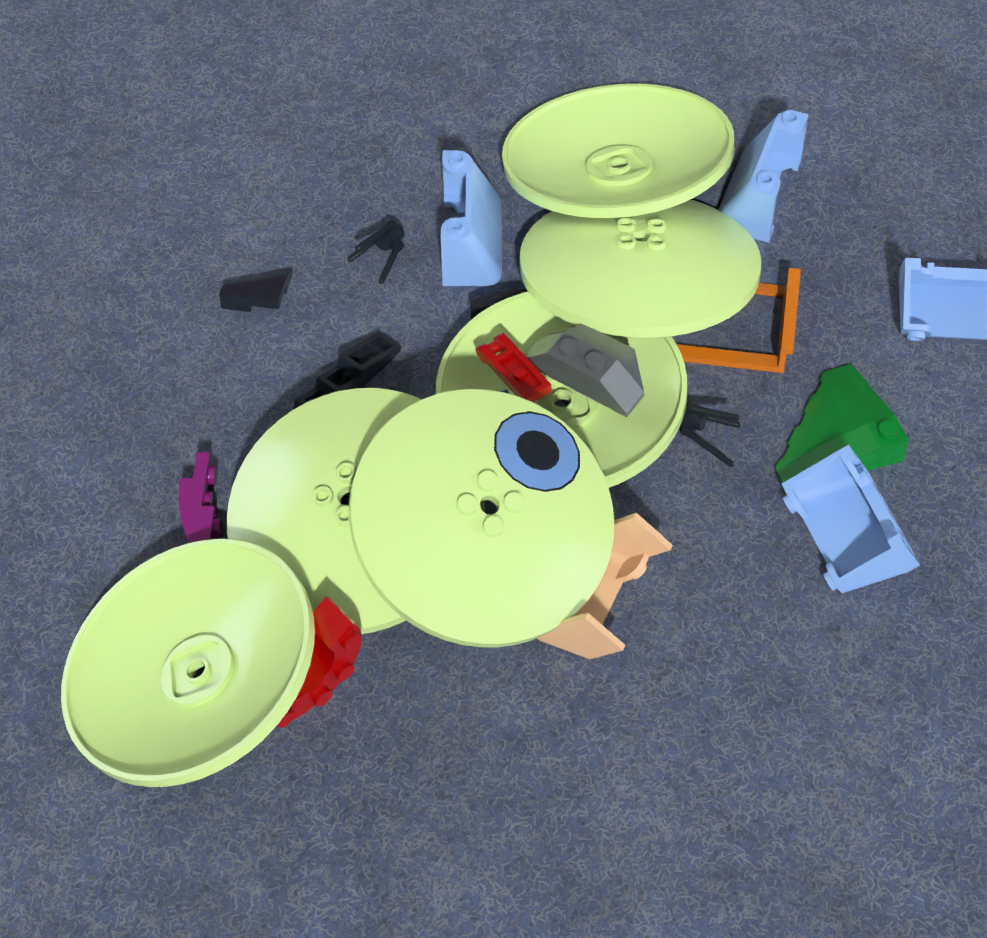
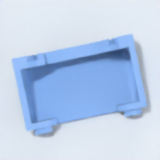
[718,110,809,243]
[441,150,502,286]
[899,258,987,341]
[782,444,920,593]

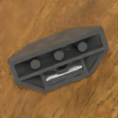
[525,324,644,417]

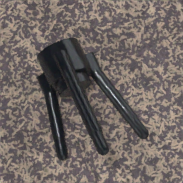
[348,220,405,284]
[680,403,741,467]

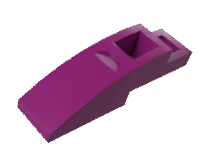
[179,452,222,544]

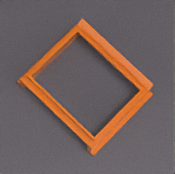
[676,268,801,373]

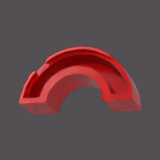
[277,596,362,728]

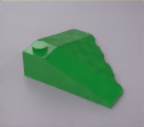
[775,364,909,494]

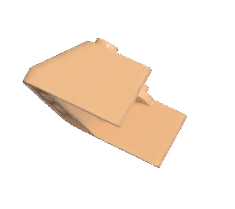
[537,513,673,659]

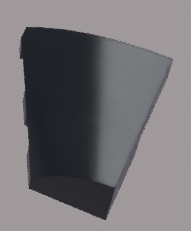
[219,269,293,312]

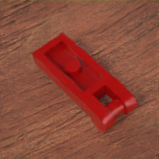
[475,333,552,403]

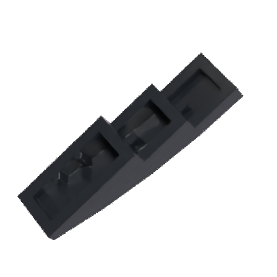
[293,331,401,409]

